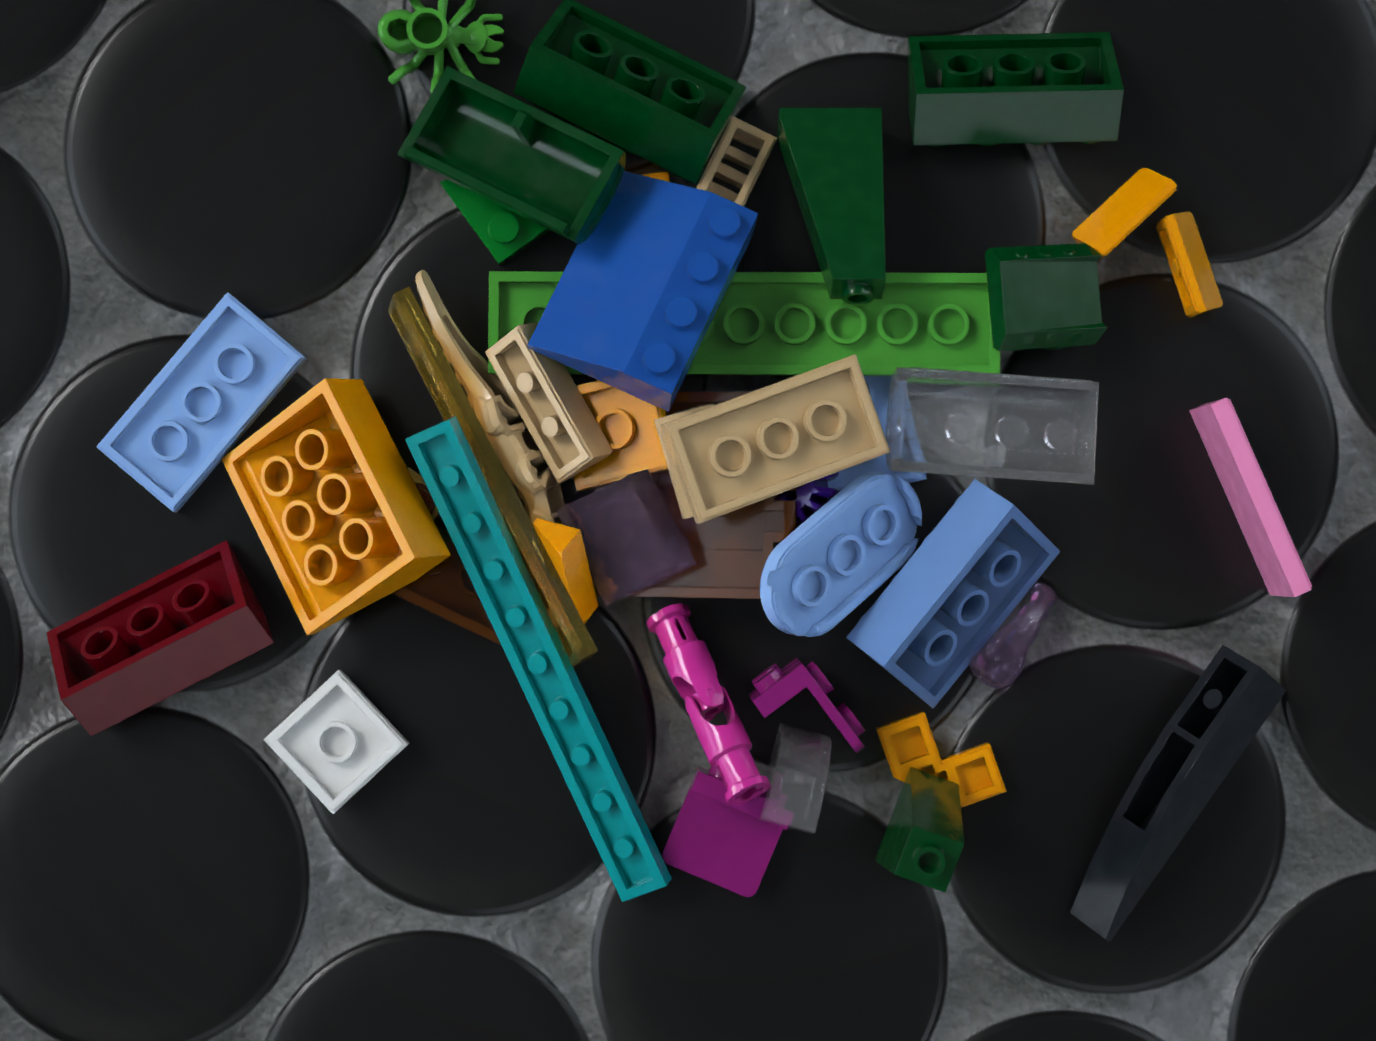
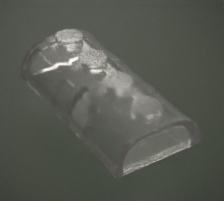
[886,367,1099,485]

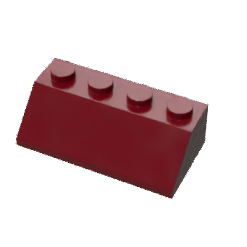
[46,540,274,736]

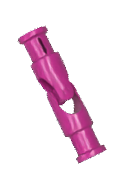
[646,603,770,805]

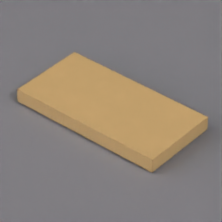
[661,354,890,524]

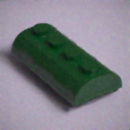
[398,66,626,244]

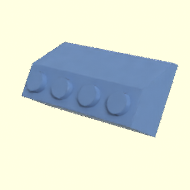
[846,479,1060,709]

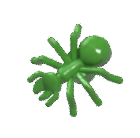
[378,0,504,93]

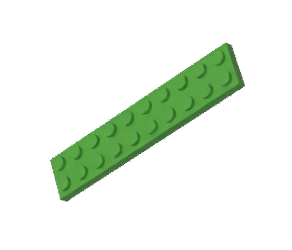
[488,271,1000,377]

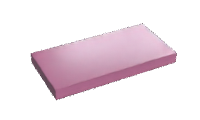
[1189,397,1312,597]

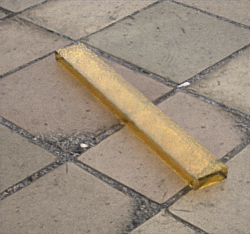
[388,287,598,667]

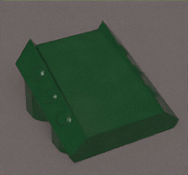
[985,243,1108,351]

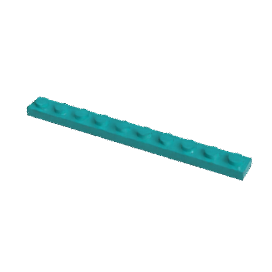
[405,416,672,902]

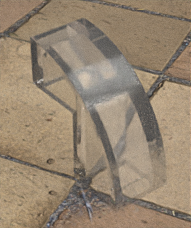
[760,723,832,834]

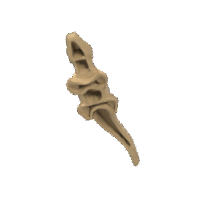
[415,270,575,546]

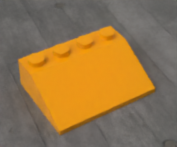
[221,378,451,635]

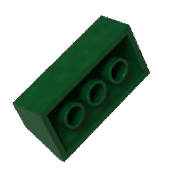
[513,0,746,184]
[908,32,1124,147]

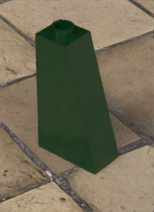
[777,108,886,305]
[875,767,965,892]

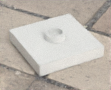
[264,669,409,814]

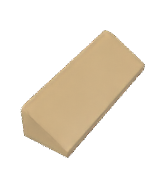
[485,322,613,484]

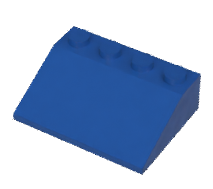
[527,171,758,412]

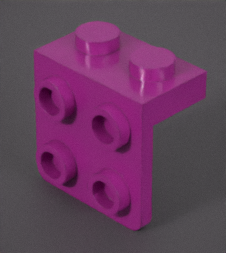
[749,658,865,753]
[662,766,795,897]

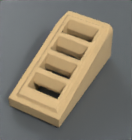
[696,116,777,207]

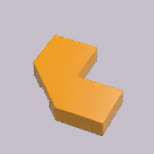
[876,712,1007,808]

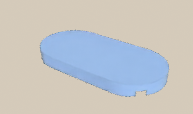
[760,472,922,637]

